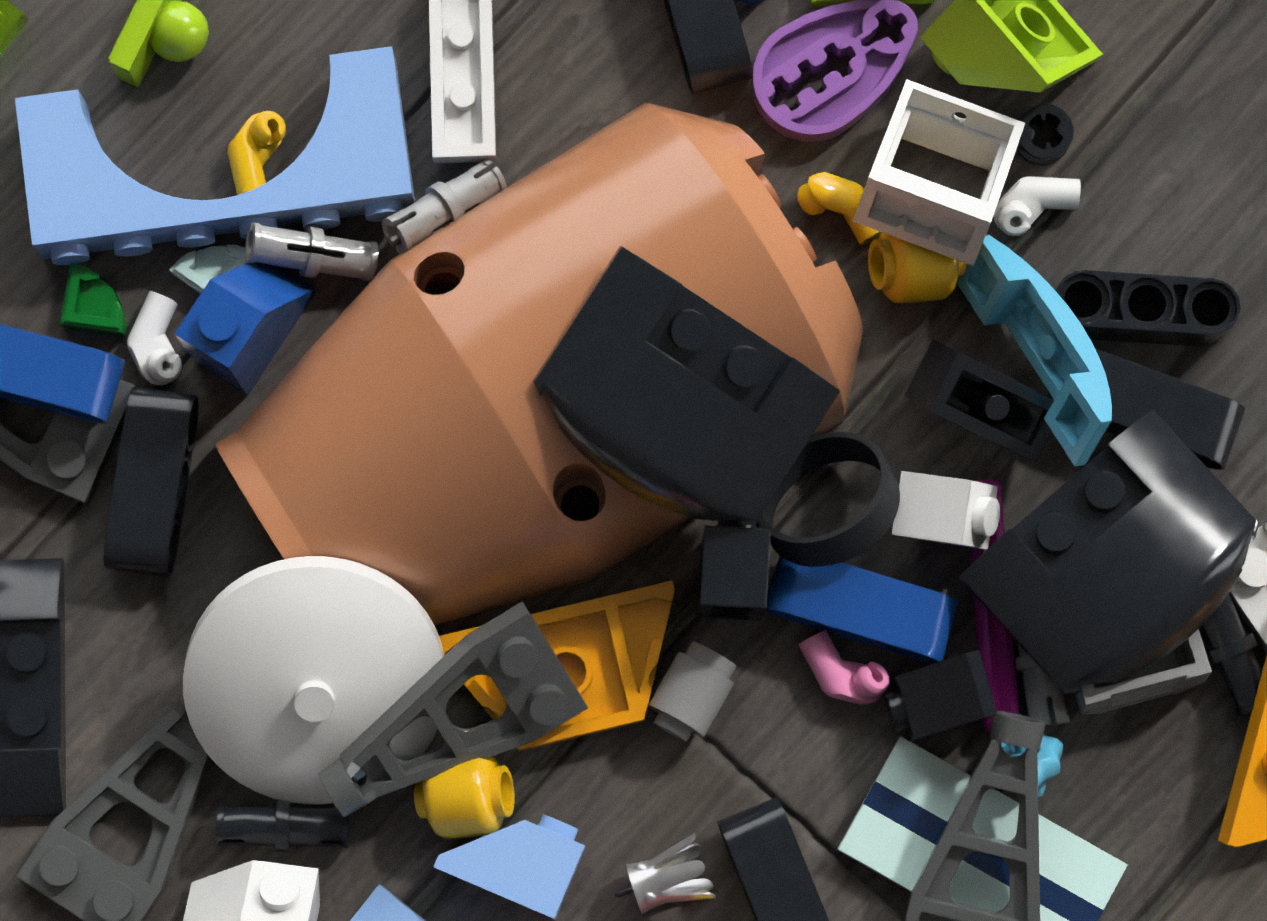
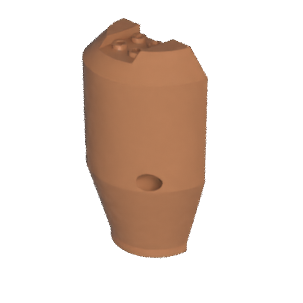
[215,103,863,625]

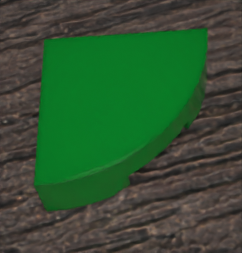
[60,263,127,337]

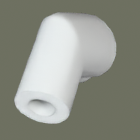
[994,176,1081,236]
[127,291,182,385]

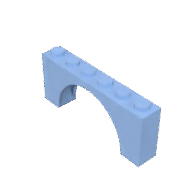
[15,46,415,265]

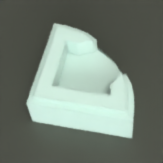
[170,245,246,294]

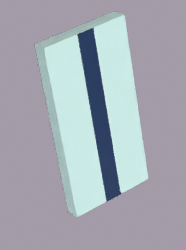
[837,736,1128,921]

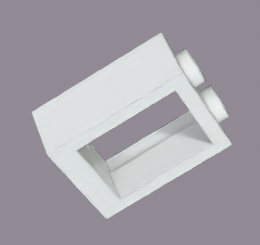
[853,79,1025,266]

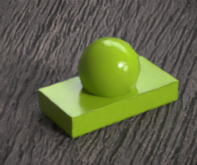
[108,0,209,88]

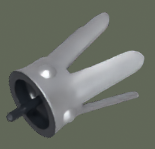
[615,833,716,914]

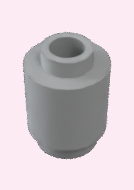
[648,641,737,742]

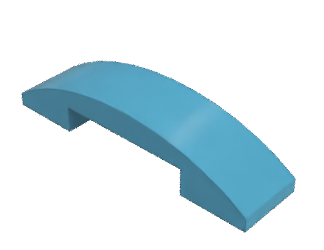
[957,235,1112,466]

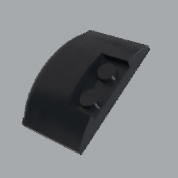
[533,246,840,525]
[959,410,1259,695]
[0,558,66,817]

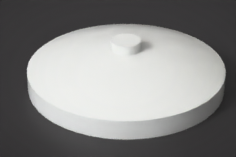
[183,556,445,804]

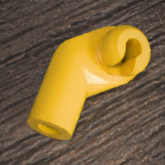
[227,111,286,195]
[797,172,881,246]

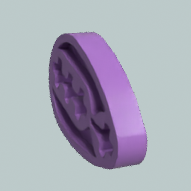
[752,0,918,142]

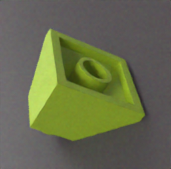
[919,0,1103,92]

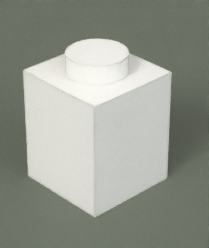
[892,471,1000,550]

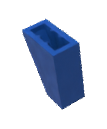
[174,262,317,395]

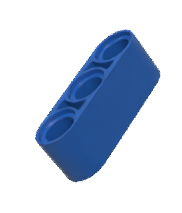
[0,324,126,424]
[765,555,960,663]

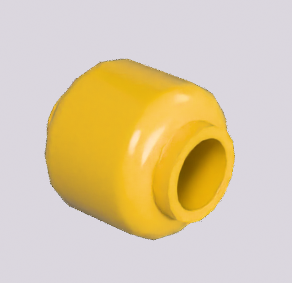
[868,232,967,304]
[414,756,515,839]

